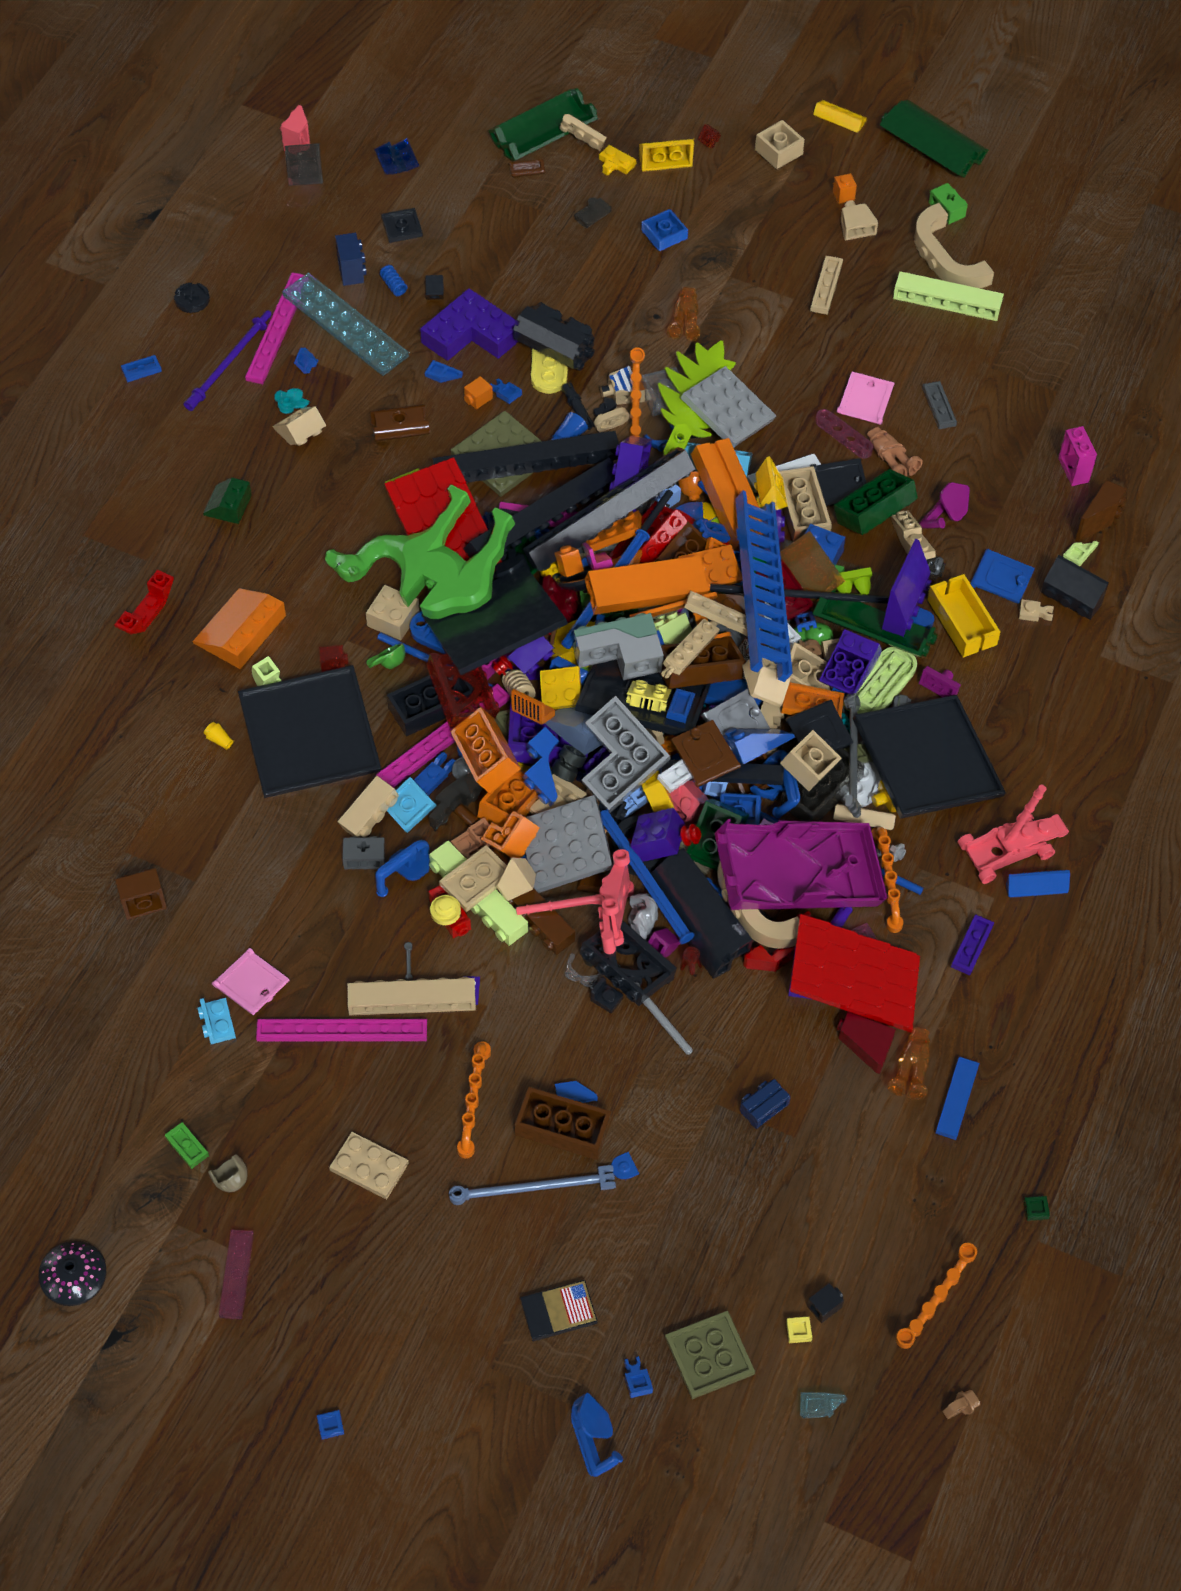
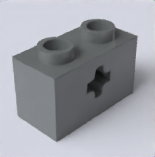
[343,836,385,869]

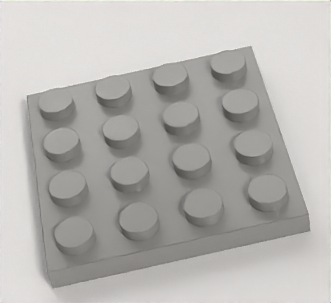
[680,366,776,448]
[525,795,613,893]

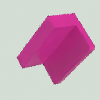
[582,543,613,570]

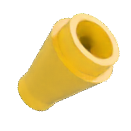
[204,722,234,750]

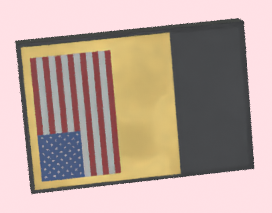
[520,1280,598,1342]

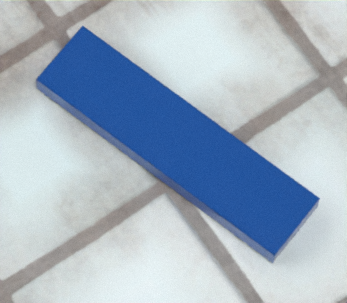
[935,1057,979,1140]

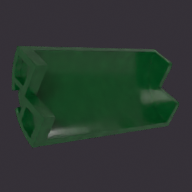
[488,88,598,161]
[880,100,989,178]
[813,586,938,658]

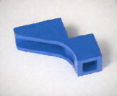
[523,727,559,807]

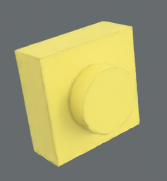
[786,1317,812,1343]

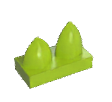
[831,567,872,595]

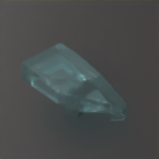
[800,1393,847,1418]

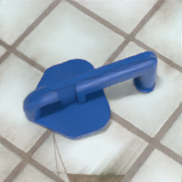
[762,750,800,819]
[375,840,430,897]
[571,1393,623,1477]

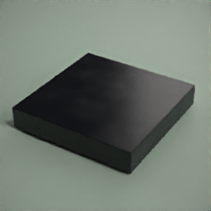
[381,208,423,243]

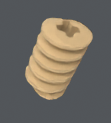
[502,670,536,699]

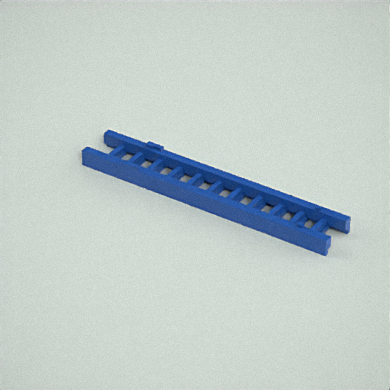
[735,490,793,682]

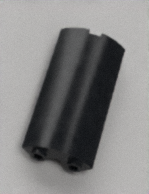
[650,848,753,979]

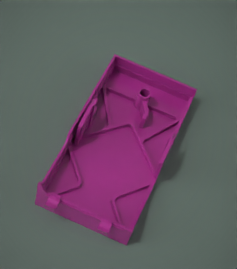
[714,819,887,910]

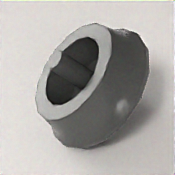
[452,757,473,781]

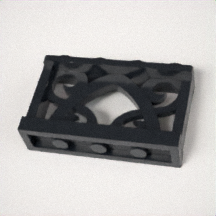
[580,920,677,1006]

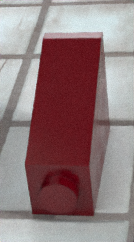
[837,1012,896,1074]

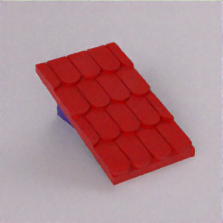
[384,457,502,572]
[788,914,920,1033]

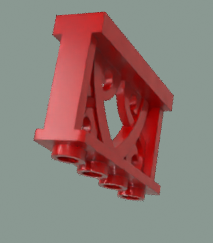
[609,501,688,564]

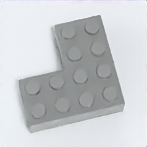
[582,696,670,813]

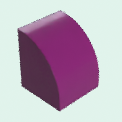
[648,928,680,958]

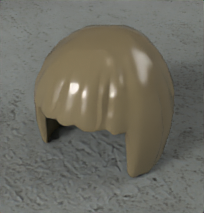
[208,1154,247,1192]

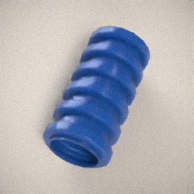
[380,265,407,296]

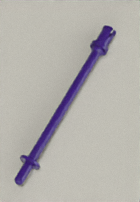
[184,310,272,411]

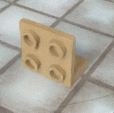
[530,774,587,815]

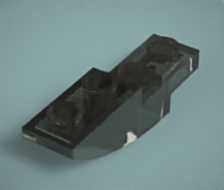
[429,773,484,830]

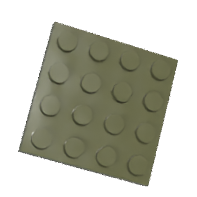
[451,411,542,497]

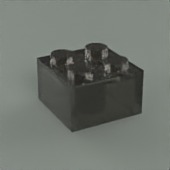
[285,143,323,186]

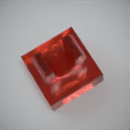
[698,124,721,148]

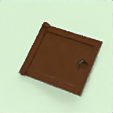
[671,720,741,788]

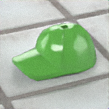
[794,622,833,648]
[367,644,406,669]

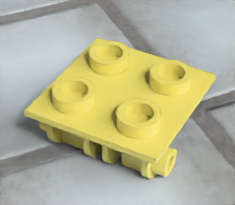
[626,680,671,712]

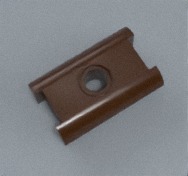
[370,404,430,442]

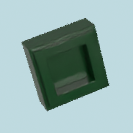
[1024,1196,1050,1221]

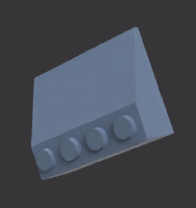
[545,707,602,755]

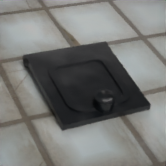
[810,458,867,507]
[786,700,853,751]

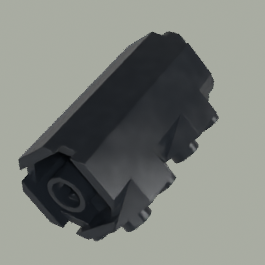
[513,302,595,371]

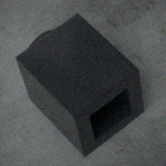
[807,1283,844,1324]

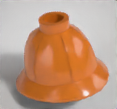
[678,471,704,501]

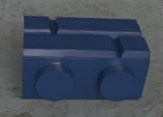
[740,1079,790,1129]

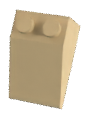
[790,642,833,690]

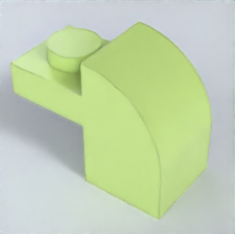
[252,656,282,686]

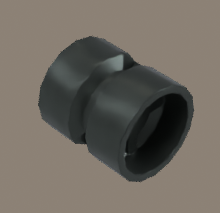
[550,745,587,782]

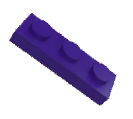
[951,914,994,975]

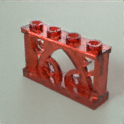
[426,653,499,728]

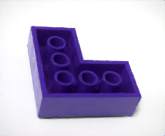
[420,289,520,361]
[609,436,652,512]

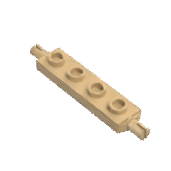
[661,619,720,678]

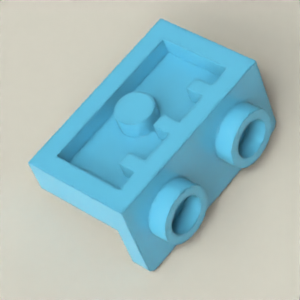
[197,998,236,1044]

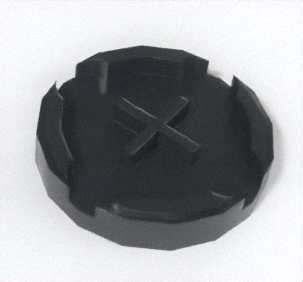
[174,282,210,313]

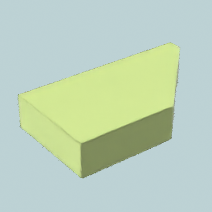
[1063,541,1098,566]

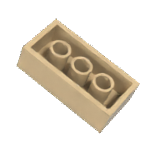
[779,466,832,544]

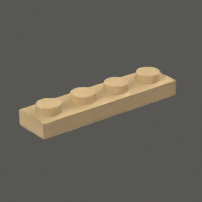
[811,255,843,315]
[684,591,760,636]

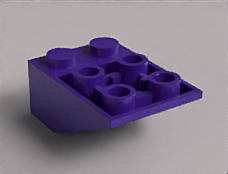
[819,629,882,695]

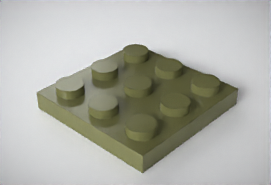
[665,1311,755,1399]

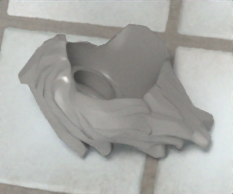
[628,893,658,939]

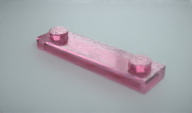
[219,1230,254,1319]

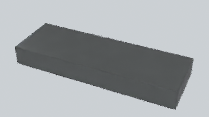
[922,381,957,429]

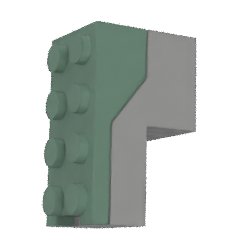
[573,613,664,680]

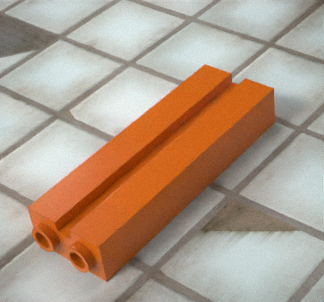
[690,438,764,551]
[585,555,710,615]

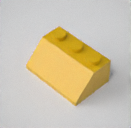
[639,139,694,171]

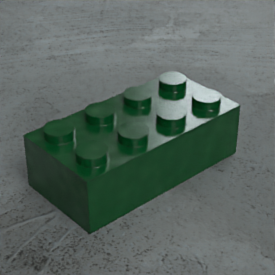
[834,469,918,535]

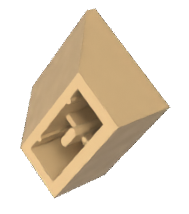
[742,658,791,707]

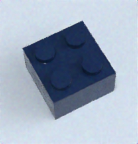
[335,233,367,286]

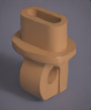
[798,639,822,655]
[943,1390,980,1419]

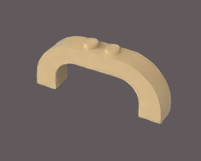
[914,203,994,288]
[717,861,799,949]

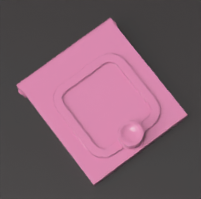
[837,372,894,425]
[212,948,289,1015]

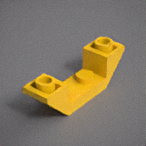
[642,770,675,812]

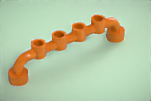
[629,347,645,437]
[871,827,903,933]
[457,1042,491,1159]
[896,1243,977,1349]

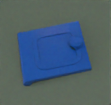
[970,549,1035,604]

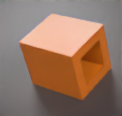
[833,173,857,204]
[464,376,493,410]
[554,545,584,577]

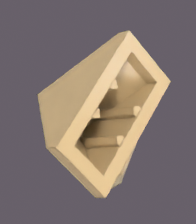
[496,858,536,901]

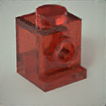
[319,645,349,672]

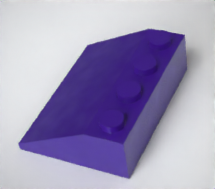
[882,539,932,637]
[506,702,588,770]

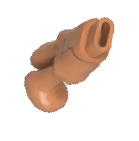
[867,427,923,476]

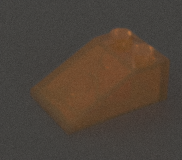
[780,531,845,603]

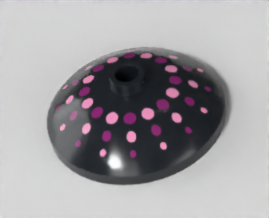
[38,1241,107,1306]

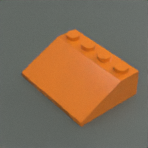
[193,588,286,669]

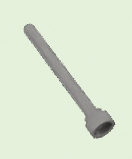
[634,982,693,1055]

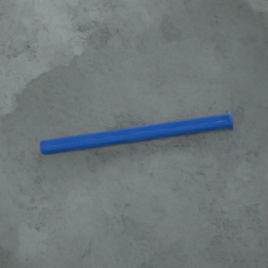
[561,529,650,649]
[600,810,694,944]

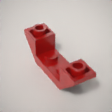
[114,570,174,634]
[743,911,811,972]

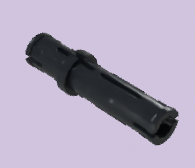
[562,382,594,430]

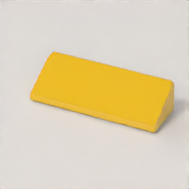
[813,100,867,132]

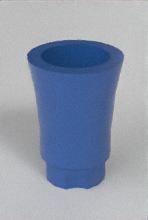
[552,412,588,440]

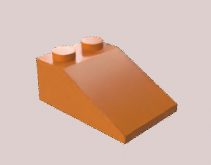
[477,770,539,828]

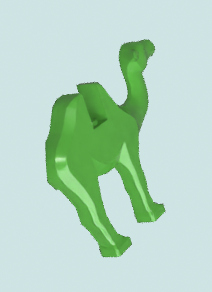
[325,485,515,619]

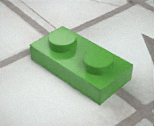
[165,1122,209,1169]

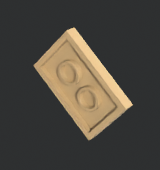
[439,845,507,912]
[329,1132,409,1200]

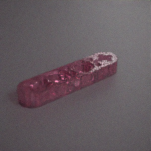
[815,409,873,458]

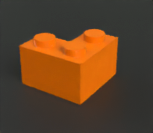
[481,811,540,858]

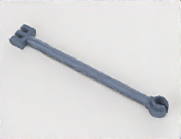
[449,1165,616,1205]

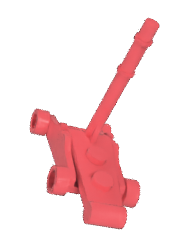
[958,785,1069,884]
[516,849,635,954]

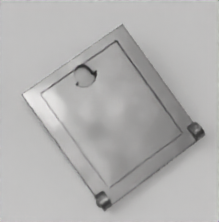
[701,689,770,735]

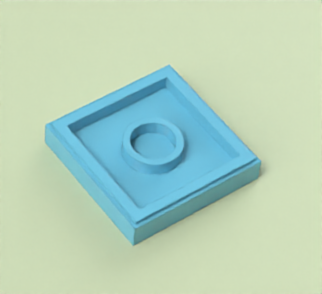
[387,777,437,833]

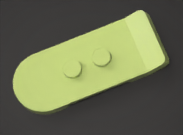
[843,647,917,714]

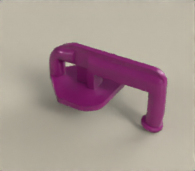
[919,482,969,529]

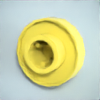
[430,895,461,925]

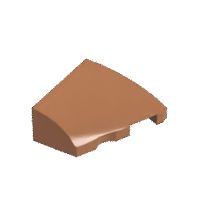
[450,818,490,859]

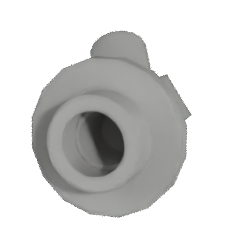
[876,843,906,862]

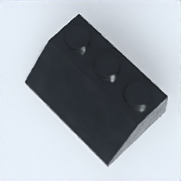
[1041,555,1109,620]

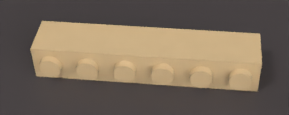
[348,977,476,1015]

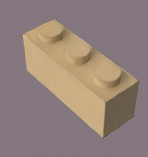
[338,776,399,838]

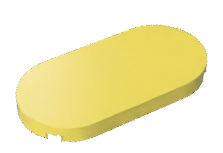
[531,348,568,394]

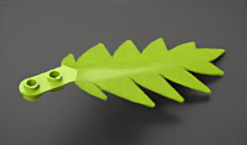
[657,340,736,456]

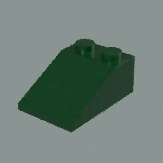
[687,799,749,871]

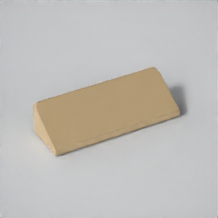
[833,803,896,830]

